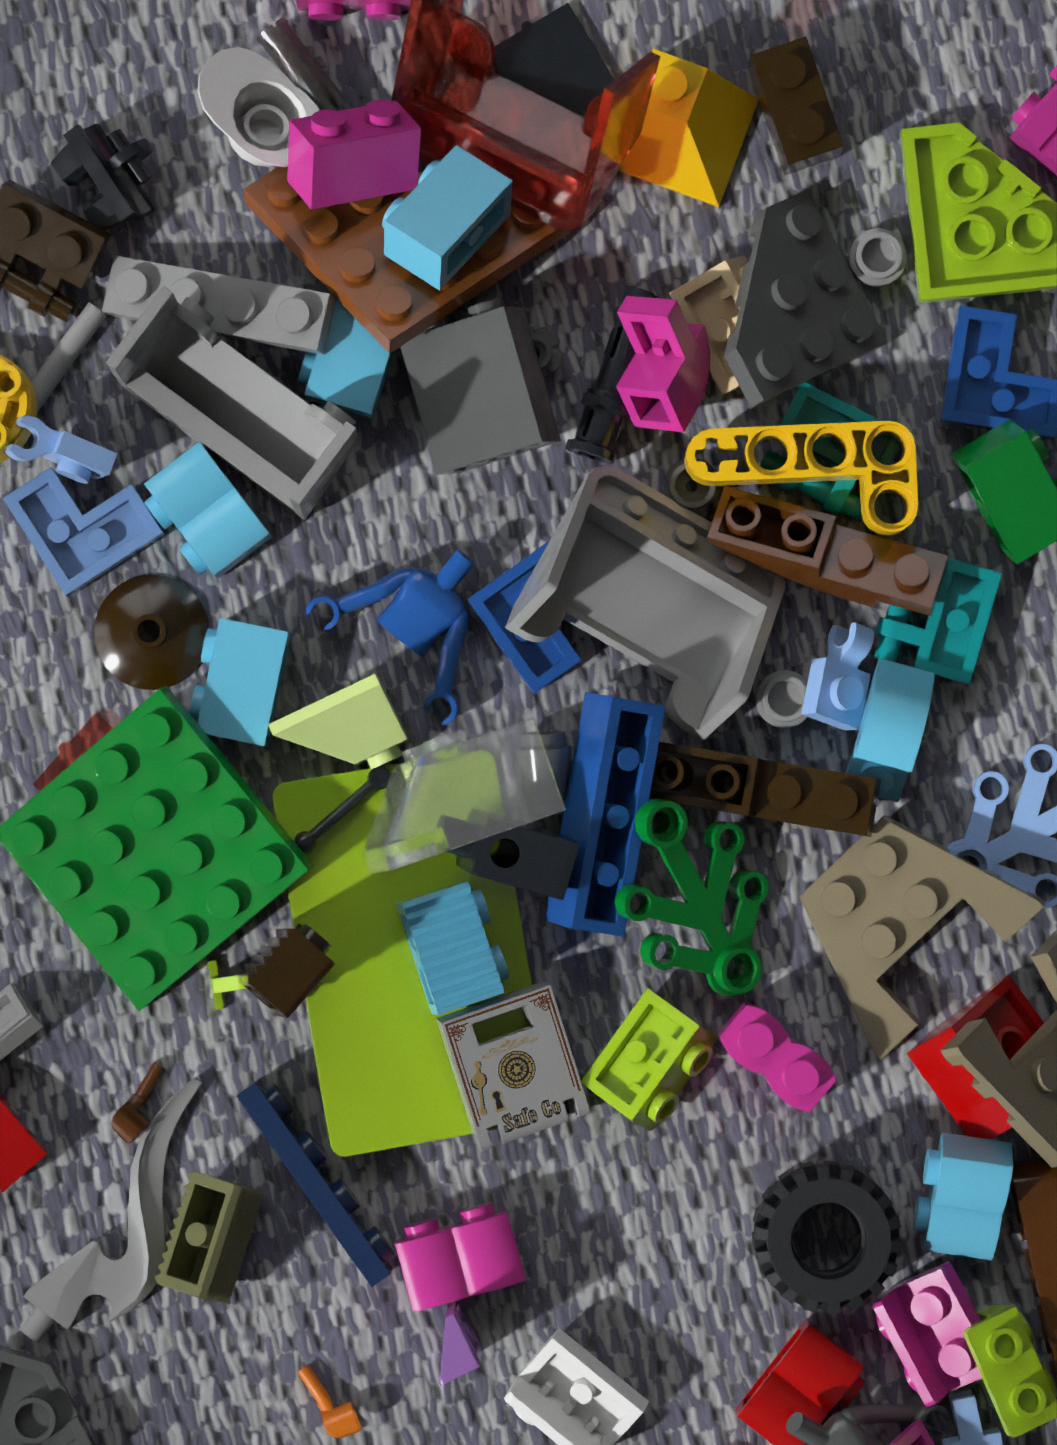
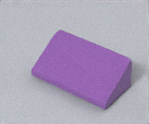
[439,1301,482,1385]

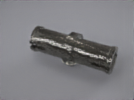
[256,17,354,111]

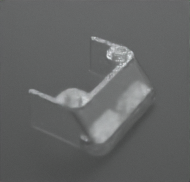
[362,717,566,874]

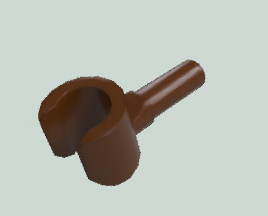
[111,1062,166,1143]

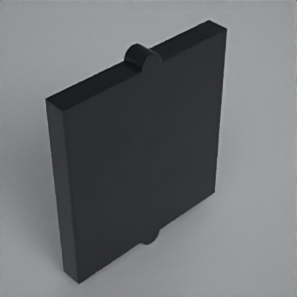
[487,3,620,138]

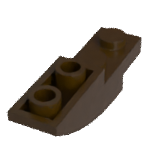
[649,742,881,837]

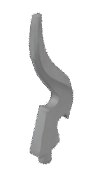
[20,1077,202,1343]

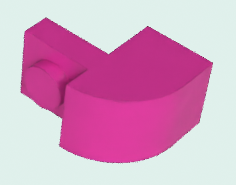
[616,296,710,432]

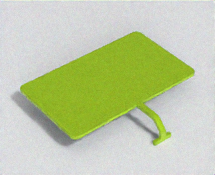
[207,750,532,1157]

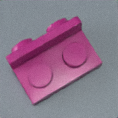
[873,1261,982,1407]

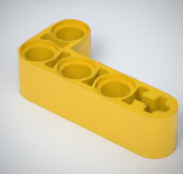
[684,421,918,536]

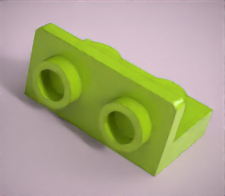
[581,988,717,1131]

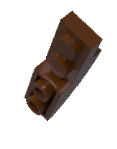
[707,486,948,616]

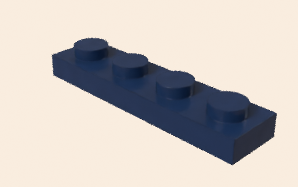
[236,1079,394,1287]

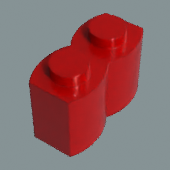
[735,1318,865,1445]

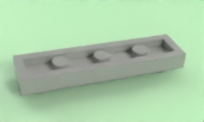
[102,255,336,355]

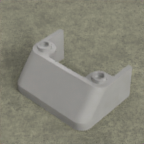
[106,285,359,520]

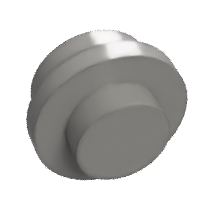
[849,228,907,287]
[755,670,808,728]

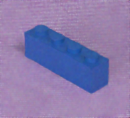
[544,692,665,937]

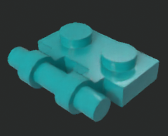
[759,383,900,522]
[873,558,1002,685]

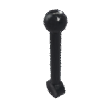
[294,766,392,854]

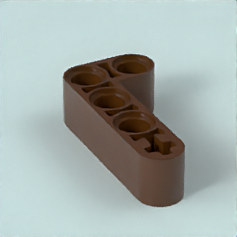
[1010,1157,1057,1386]

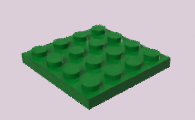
[0,686,314,1011]

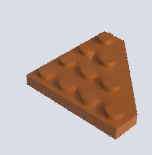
[244,166,570,354]

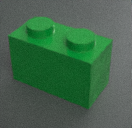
[950,419,1057,565]

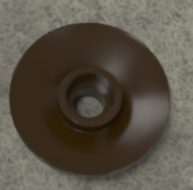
[94,575,209,690]

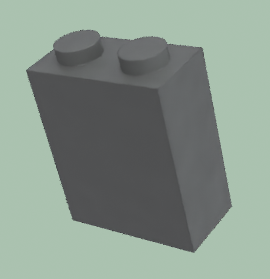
[401,299,561,475]

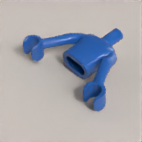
[306,549,475,725]

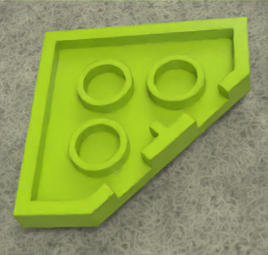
[900,122,1057,304]

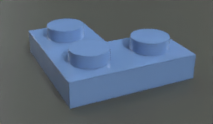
[3,467,165,597]

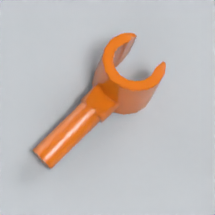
[297,1364,361,1438]

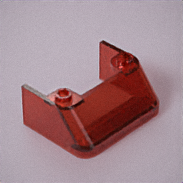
[391,0,661,230]

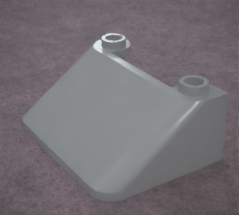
[505,465,785,741]

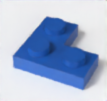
[939,305,1057,440]
[466,540,581,694]

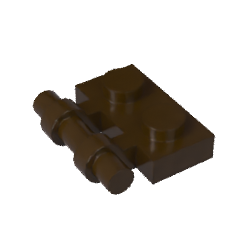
[0,179,111,323]

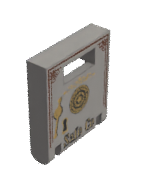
[436,981,590,1152]

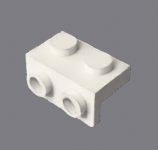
[504,1328,649,1445]

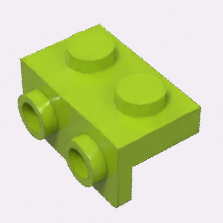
[963,1304,1057,1437]

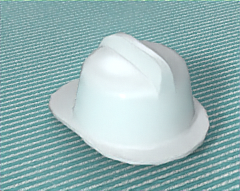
[197,47,320,167]

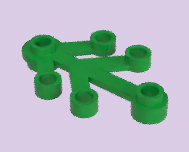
[615,799,769,997]

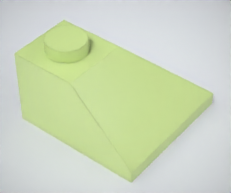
[268,674,409,770]

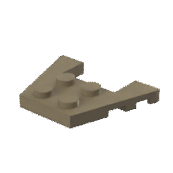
[799,815,1046,1060]
[941,930,1057,1168]

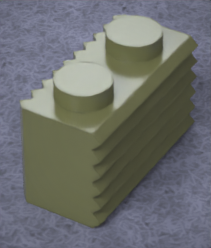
[155,1171,265,1304]

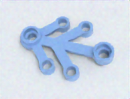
[946,744,1057,908]

